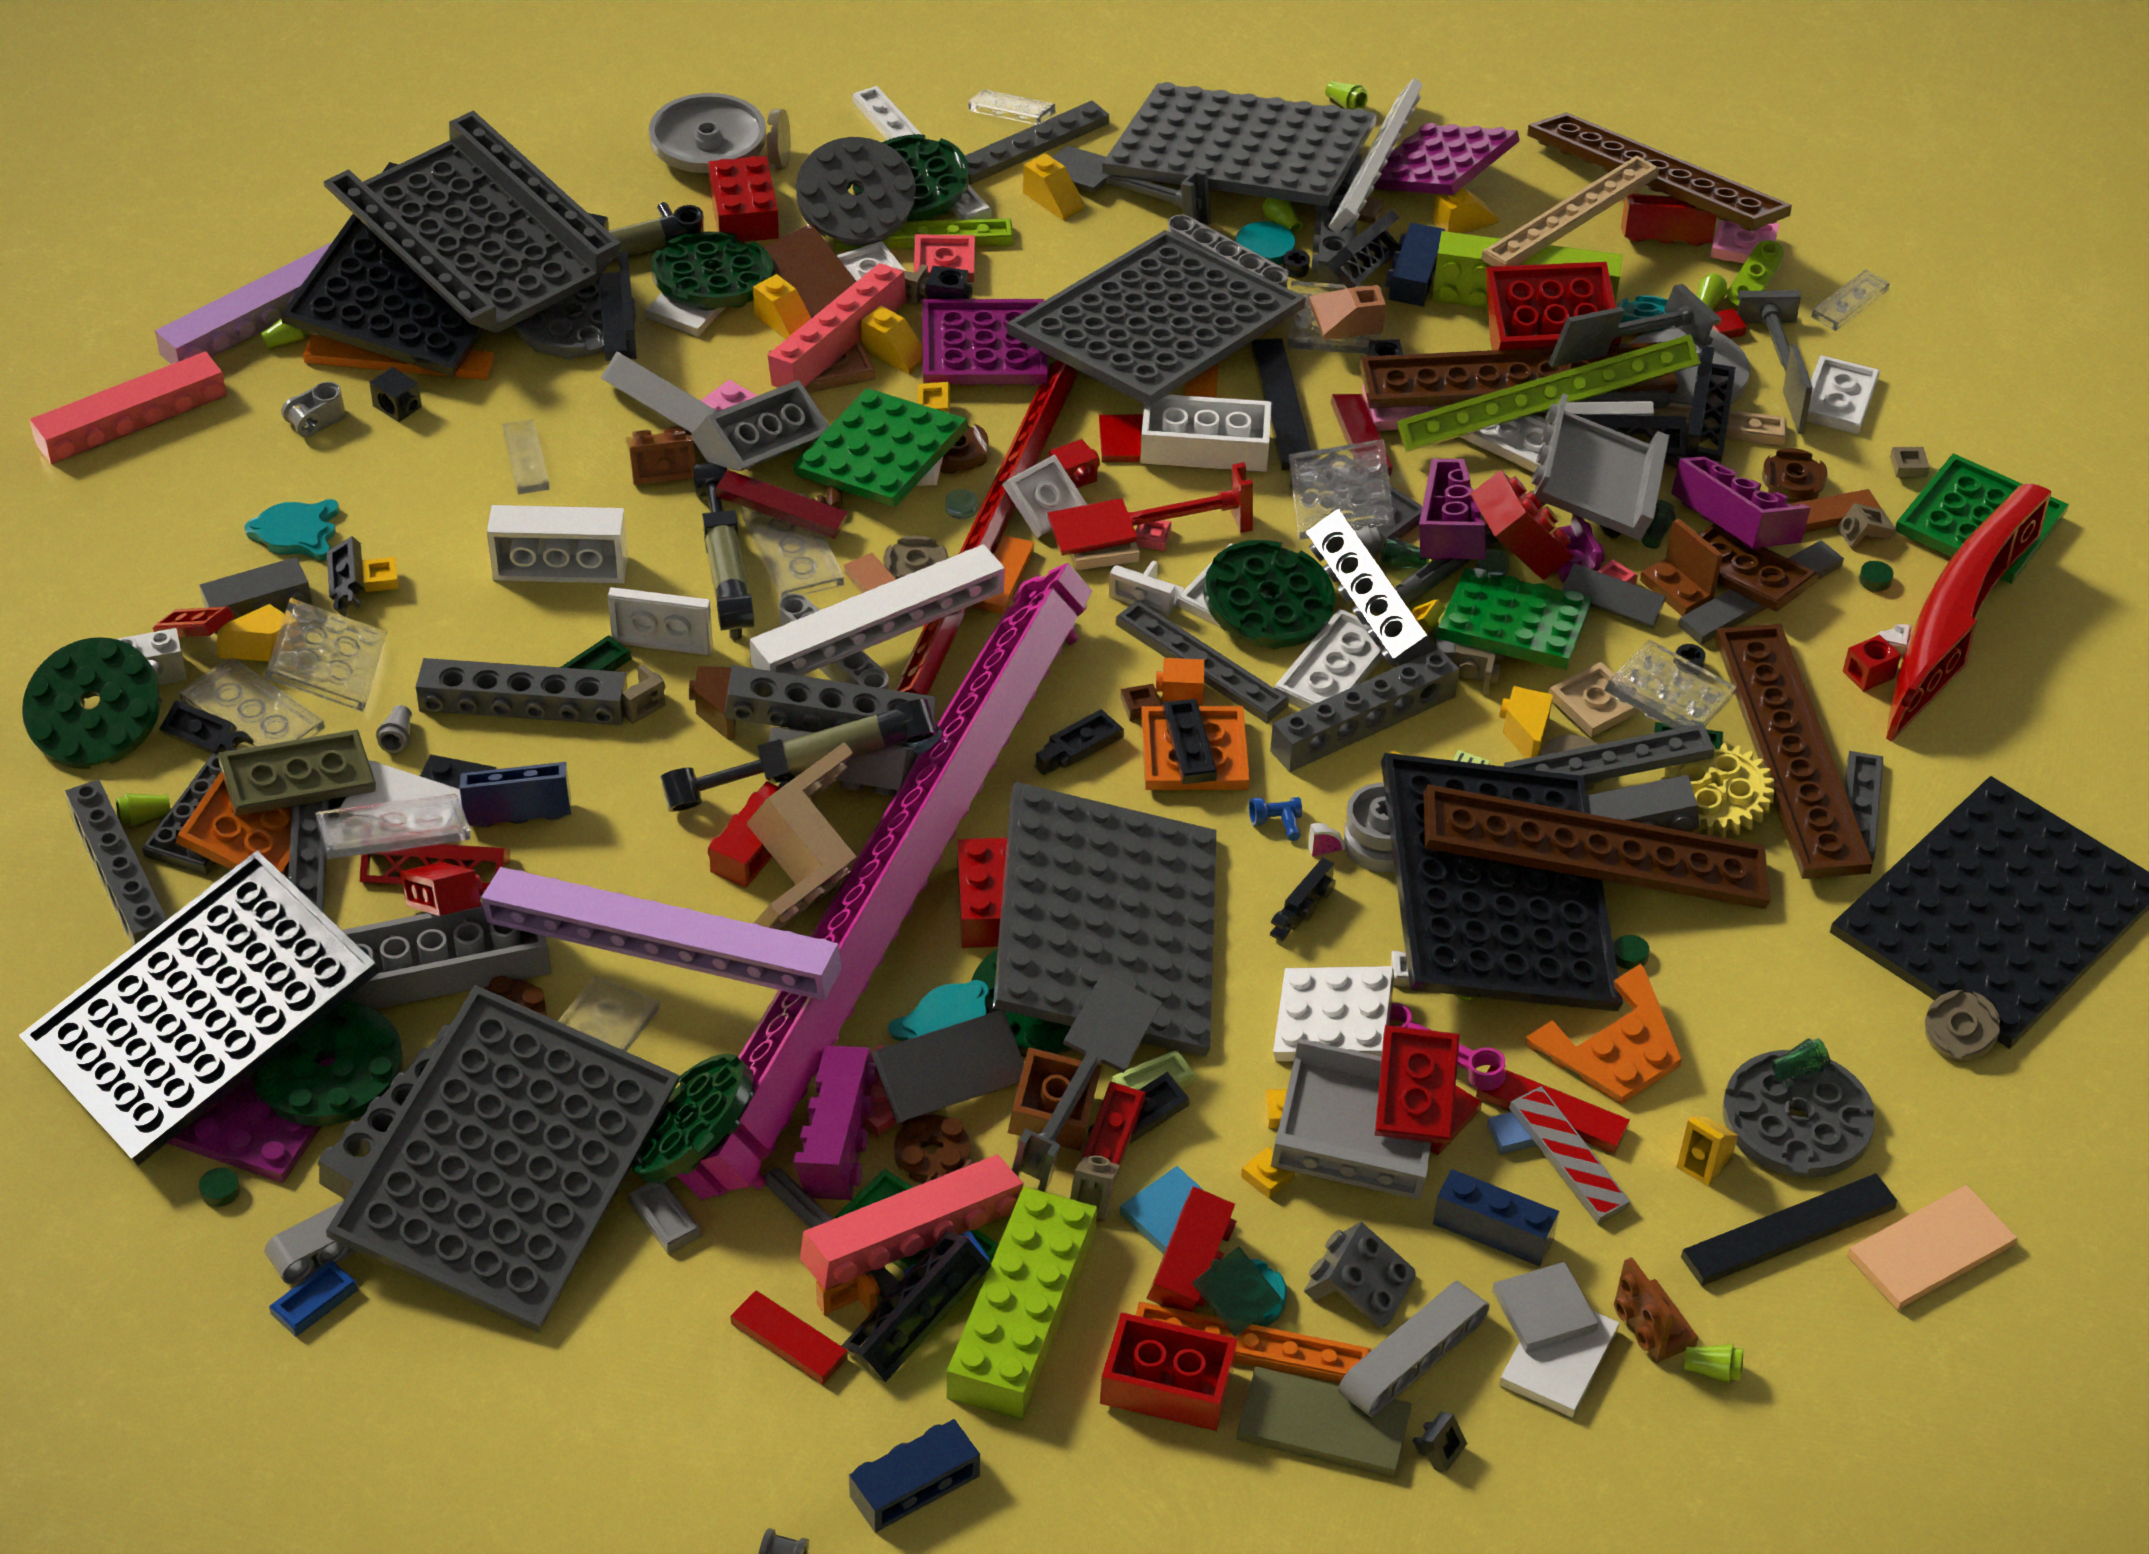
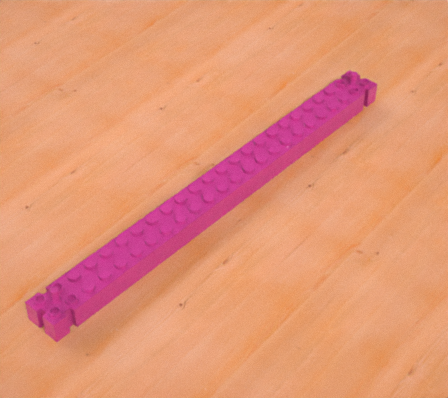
[677,563,1093,1200]

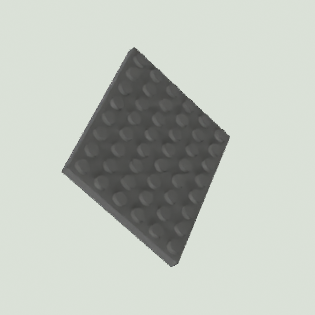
[1102,82,1376,206]
[1007,230,1306,406]
[993,782,1217,1057]
[326,985,679,1333]

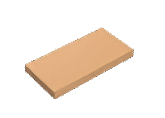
[1847,1184,2017,1311]

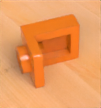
[816,1274,880,1315]

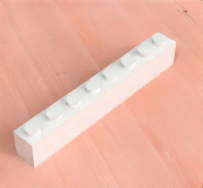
[750,544,1005,676]

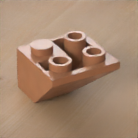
[1309,285,1386,340]

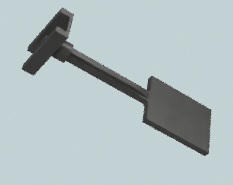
[1052,145,1211,225]
[1548,284,1722,367]
[1736,290,1813,434]
[1012,974,1162,1192]

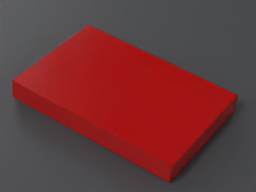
[1374,1025,1460,1145]

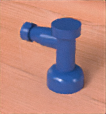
[1249,797,1302,841]

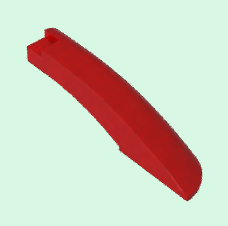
[1886,484,2052,742]

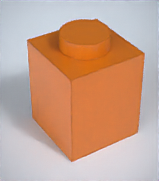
[1156,658,1204,706]

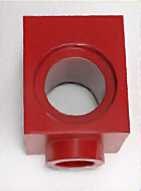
[1049,439,1100,489]
[1842,634,1901,692]

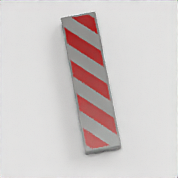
[1509,1086,1630,1224]

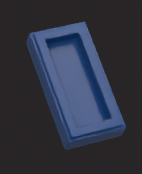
[269,1260,358,1337]

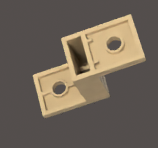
[746,742,857,930]

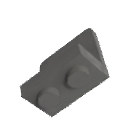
[1304,1222,1416,1328]

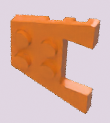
[1526,964,1681,1104]

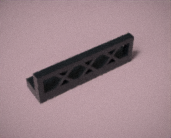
[1326,209,1400,288]
[599,252,637,361]
[1684,346,1736,462]
[1575,414,1686,456]
[841,1230,992,1382]

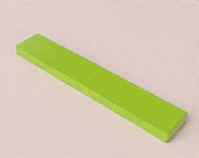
[834,218,1013,251]

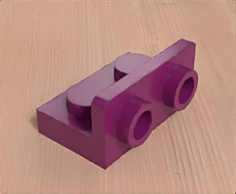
[1556,514,1605,583]

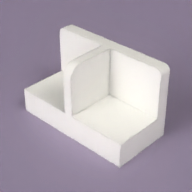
[1109,561,1184,617]

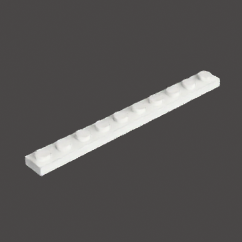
[1328,78,1423,234]

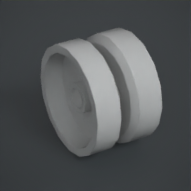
[1344,782,1395,872]

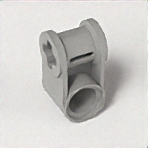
[281,381,345,437]

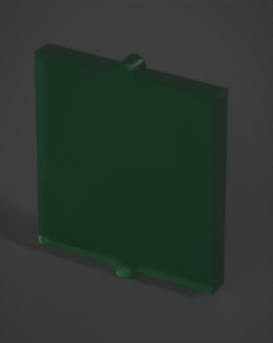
[1192,1246,1282,1337]

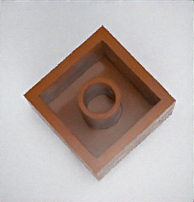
[1007,1048,1102,1151]

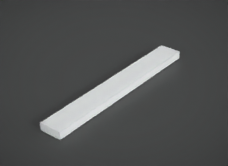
[852,86,992,220]

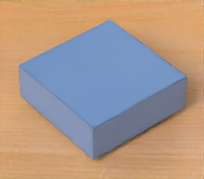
[1487,1112,1536,1154]

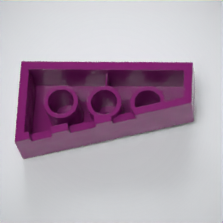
[1671,457,1811,550]
[1419,458,1486,560]
[793,1045,879,1200]

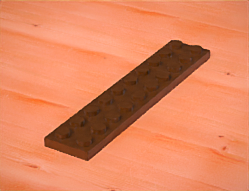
[1527,112,1792,231]
[1360,342,1678,409]
[1715,624,1873,879]
[1424,784,1770,909]

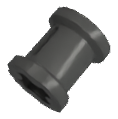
[759,1528,809,1554]

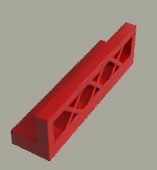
[359,839,511,890]

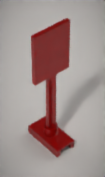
[1047,462,1253,556]

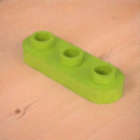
[1726,240,1784,311]

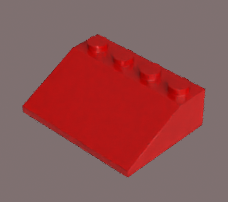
[1486,262,1622,350]

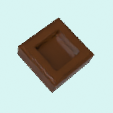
[1120,684,1162,721]

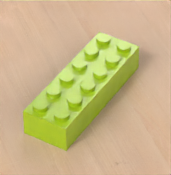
[1432,231,1623,308]
[947,1186,1097,1420]

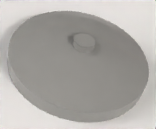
[649,93,766,173]
[1632,325,1750,406]

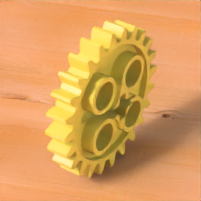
[1661,743,1774,838]

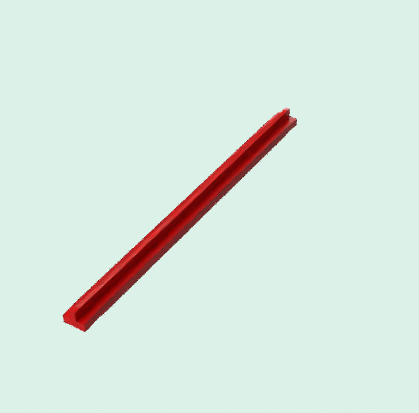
[895,360,1077,695]

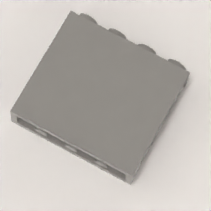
[1531,393,1669,541]
[1271,1039,1432,1200]

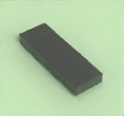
[1562,563,1666,629]

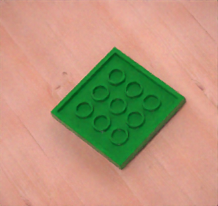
[792,388,969,508]
[1895,453,2069,584]
[1436,568,1592,670]

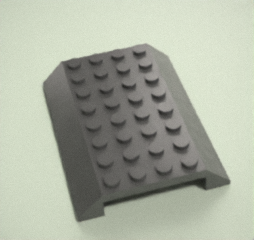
[323,110,621,333]

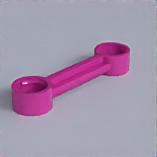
[1390,1003,1506,1090]

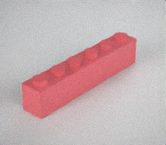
[767,263,907,388]
[30,351,227,464]
[800,1154,1024,1289]

